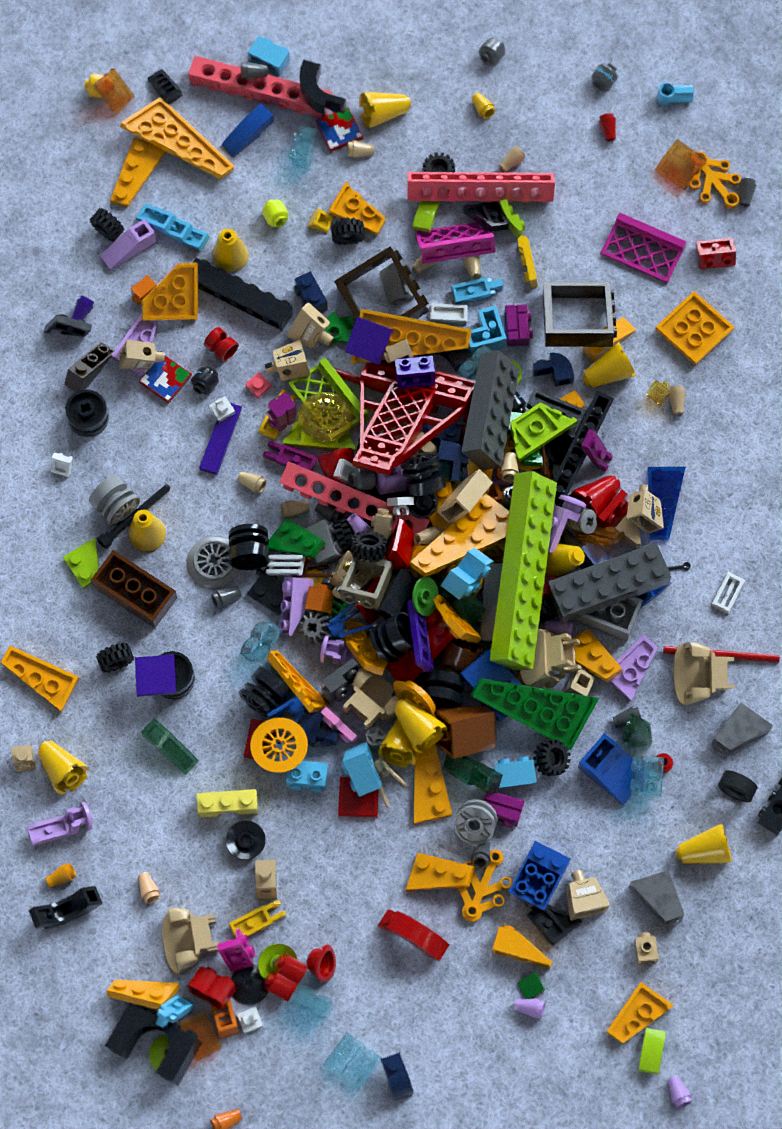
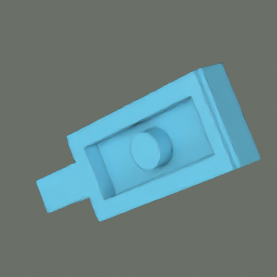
[451,277,503,305]
[155,995,195,1027]

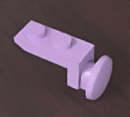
[548,495,586,553]
[320,635,370,672]
[27,802,92,846]

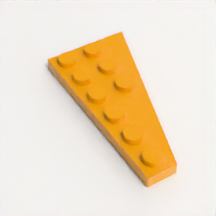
[120,97,234,180]
[351,309,472,364]
[410,493,510,577]

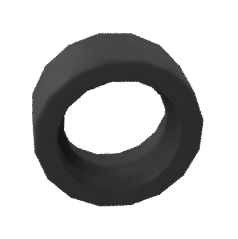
[718,770,758,802]

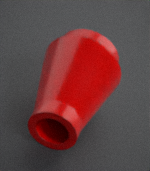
[598,113,617,142]

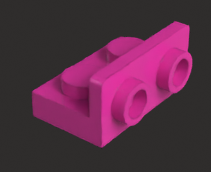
[217,929,256,972]

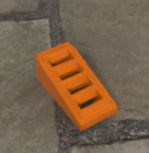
[210,1000,239,1038]

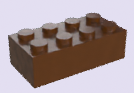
[90,550,177,628]

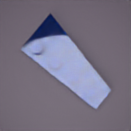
[647,467,685,540]

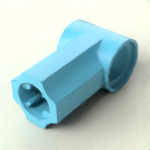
[656,83,694,106]

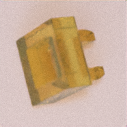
[646,380,671,406]

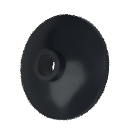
[545,434,572,465]
[226,820,266,860]
[231,965,269,1005]

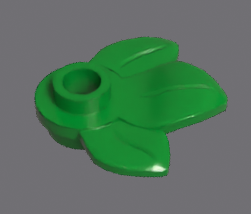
[326,312,355,343]

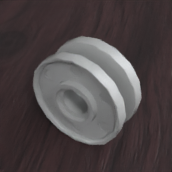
[454,799,498,845]

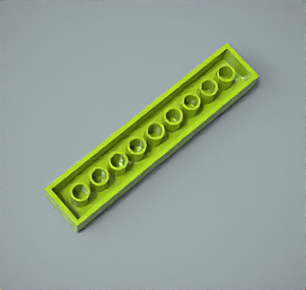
[490,471,557,671]

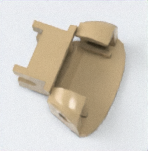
[520,628,582,689]
[673,642,734,706]
[343,668,401,733]
[162,908,219,975]

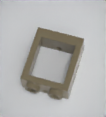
[340,557,393,609]

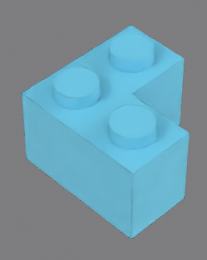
[467,306,507,357]
[441,547,493,600]
[342,742,382,797]

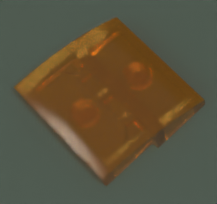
[655,139,707,190]

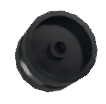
[65,389,109,437]
[161,651,195,700]
[422,670,466,708]

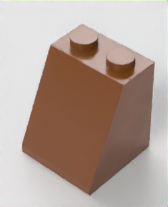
[434,705,497,759]

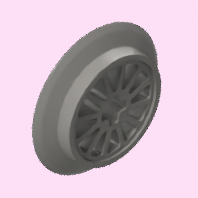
[187,536,241,589]

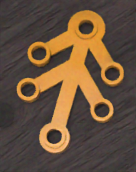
[689,151,741,209]
[456,850,512,922]

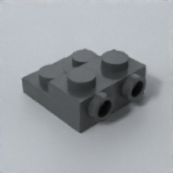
[321,658,358,704]

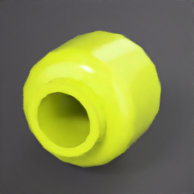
[262,200,289,227]

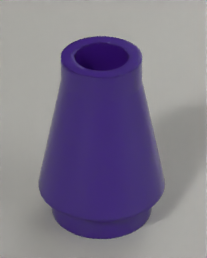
[71,295,94,320]

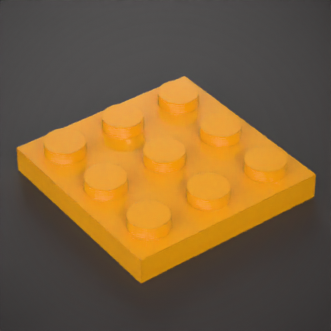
[655,291,735,366]

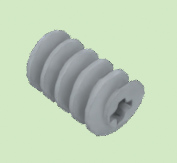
[562,506,597,534]

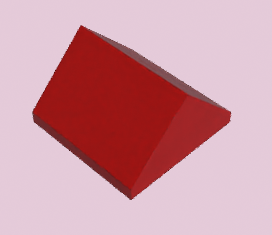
[384,519,415,569]

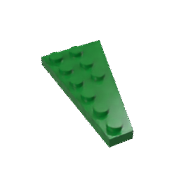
[471,678,599,750]

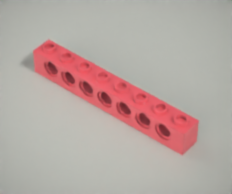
[188,56,332,118]
[407,172,555,203]
[279,461,430,534]

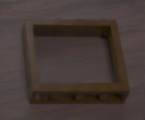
[334,246,429,319]
[543,282,617,347]

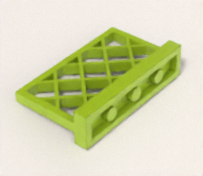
[288,357,368,441]

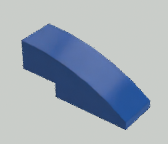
[221,103,274,158]

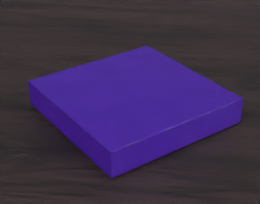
[344,316,393,365]
[135,654,176,697]

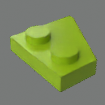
[63,538,99,589]

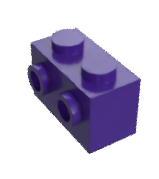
[395,356,435,389]

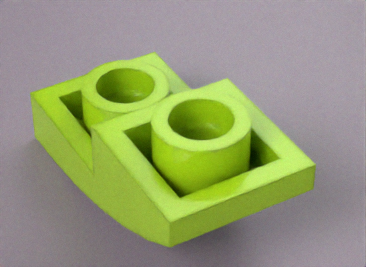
[499,199,525,237]
[412,201,440,232]
[639,1028,666,1075]

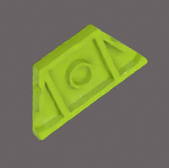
[510,402,578,462]
[283,410,355,452]

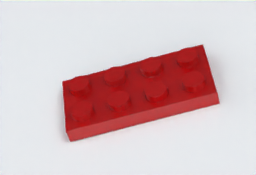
[386,609,454,682]

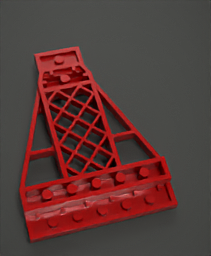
[353,360,475,475]

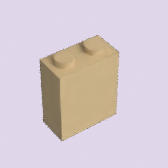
[436,469,493,525]

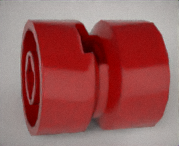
[203,327,239,362]

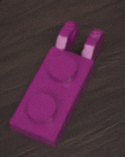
[581,429,613,471]
[262,441,318,471]

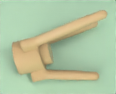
[374,757,408,808]

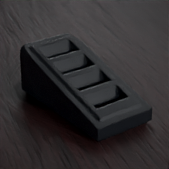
[147,69,182,104]

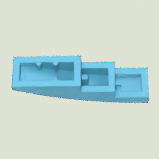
[136,203,210,252]

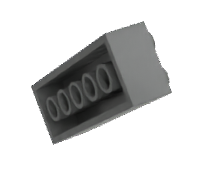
[461,350,519,470]
[547,542,671,624]

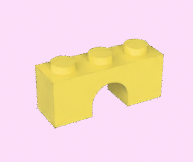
[197,789,258,818]

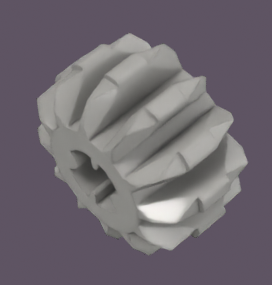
[299,611,331,644]

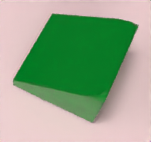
[517,972,545,999]

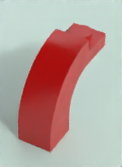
[378,909,450,962]

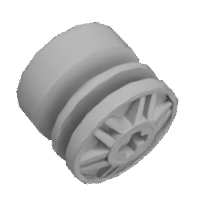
[89,475,140,526]

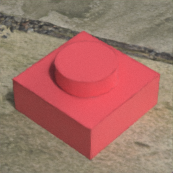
[245,372,272,399]

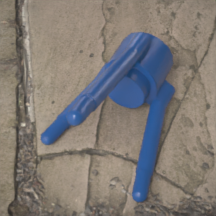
[326,603,372,639]
[267,696,306,745]

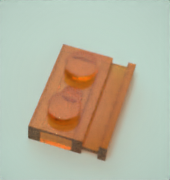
[93,68,135,113]
[577,523,624,548]
[179,1011,222,1061]

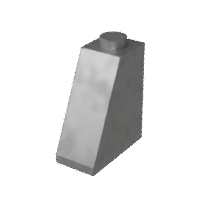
[712,703,773,755]
[629,870,685,926]

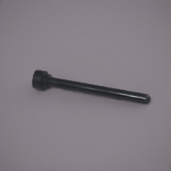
[96,484,170,549]

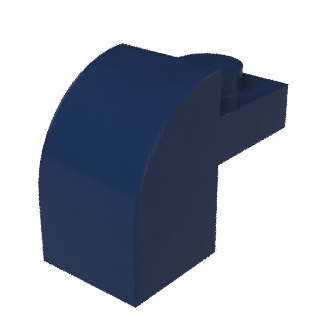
[532,353,574,387]
[437,440,469,485]
[301,709,338,748]
[380,1052,414,1101]

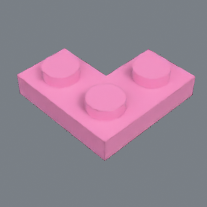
[321,707,359,744]

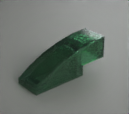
[141,718,199,775]
[442,754,503,793]

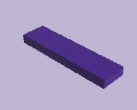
[199,403,242,475]
[407,599,433,673]

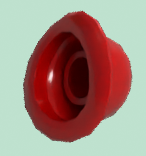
[307,944,336,983]

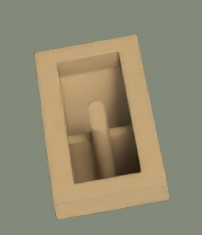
[614,514,641,550]

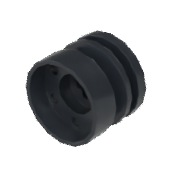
[400,452,446,496]
[228,524,270,571]
[370,612,414,663]
[238,667,291,718]

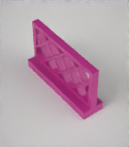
[601,212,687,283]
[415,222,496,264]

